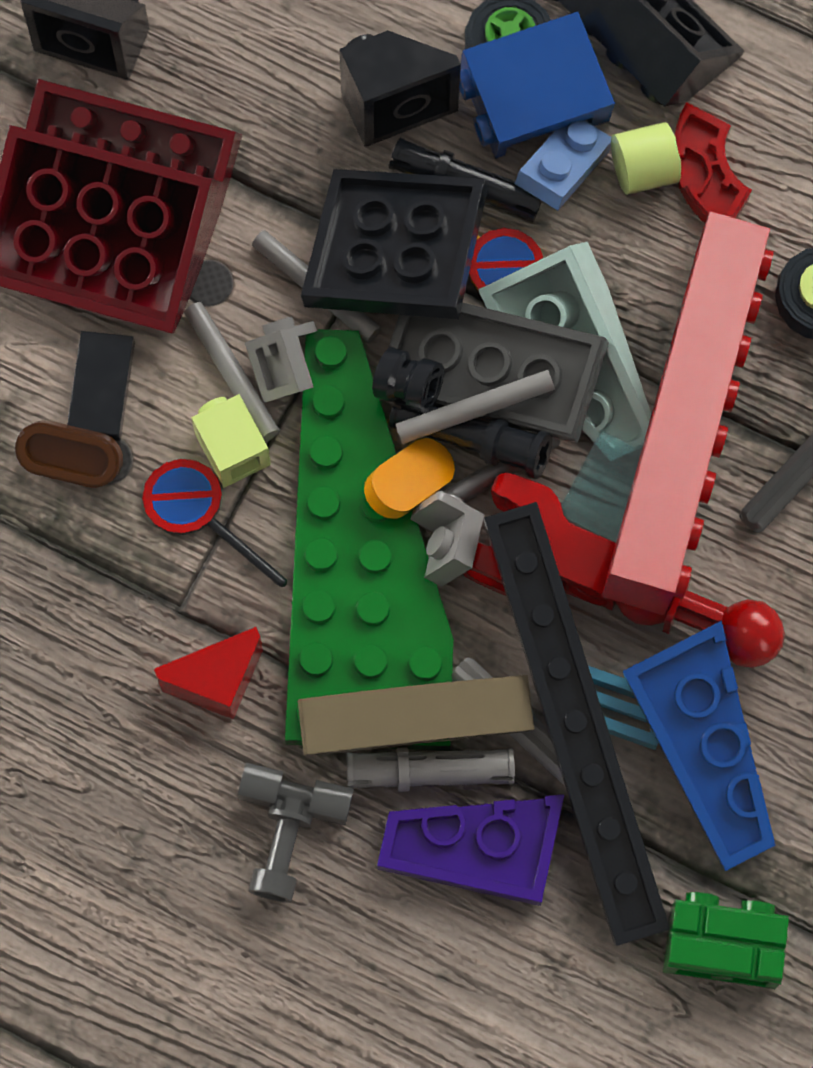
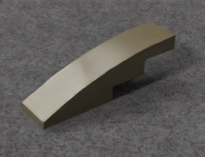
[298,675,535,756]

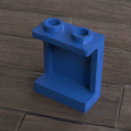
[459,12,615,159]

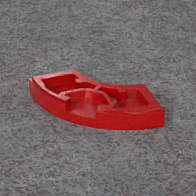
[674,102,752,223]

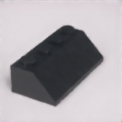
[554,0,745,107]

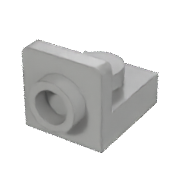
[245,317,317,403]
[411,491,484,587]

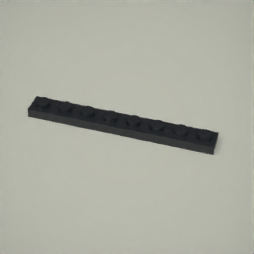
[483,502,670,946]

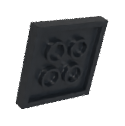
[301,169,487,319]

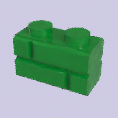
[663,892,789,989]

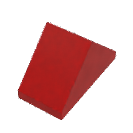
[154,627,263,719]

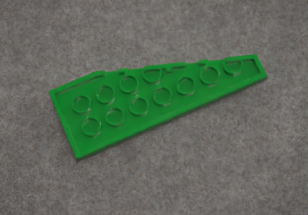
[285,329,454,751]

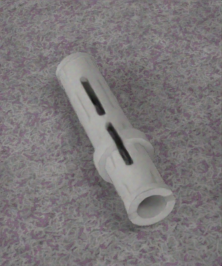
[347,747,515,792]

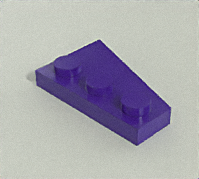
[377,794,564,906]

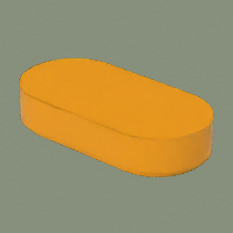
[364,438,455,519]

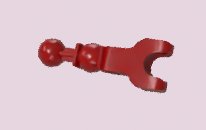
[463,473,785,668]

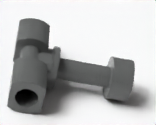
[238,762,354,903]

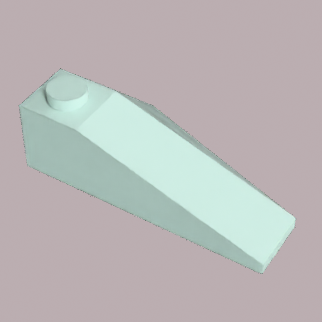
[478,242,651,461]

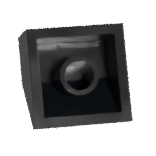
[21,0,150,81]
[339,30,461,147]

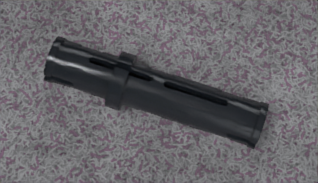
[389,137,542,223]

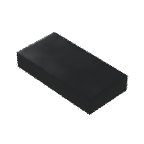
[67,331,135,441]

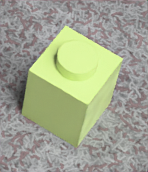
[191,394,271,488]

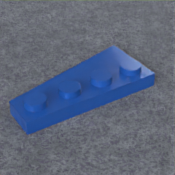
[622,621,775,871]

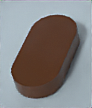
[15,420,123,488]

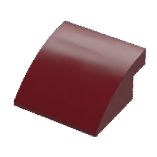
[0,79,243,334]

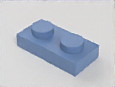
[515,120,611,211]

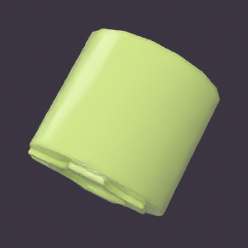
[611,122,681,195]

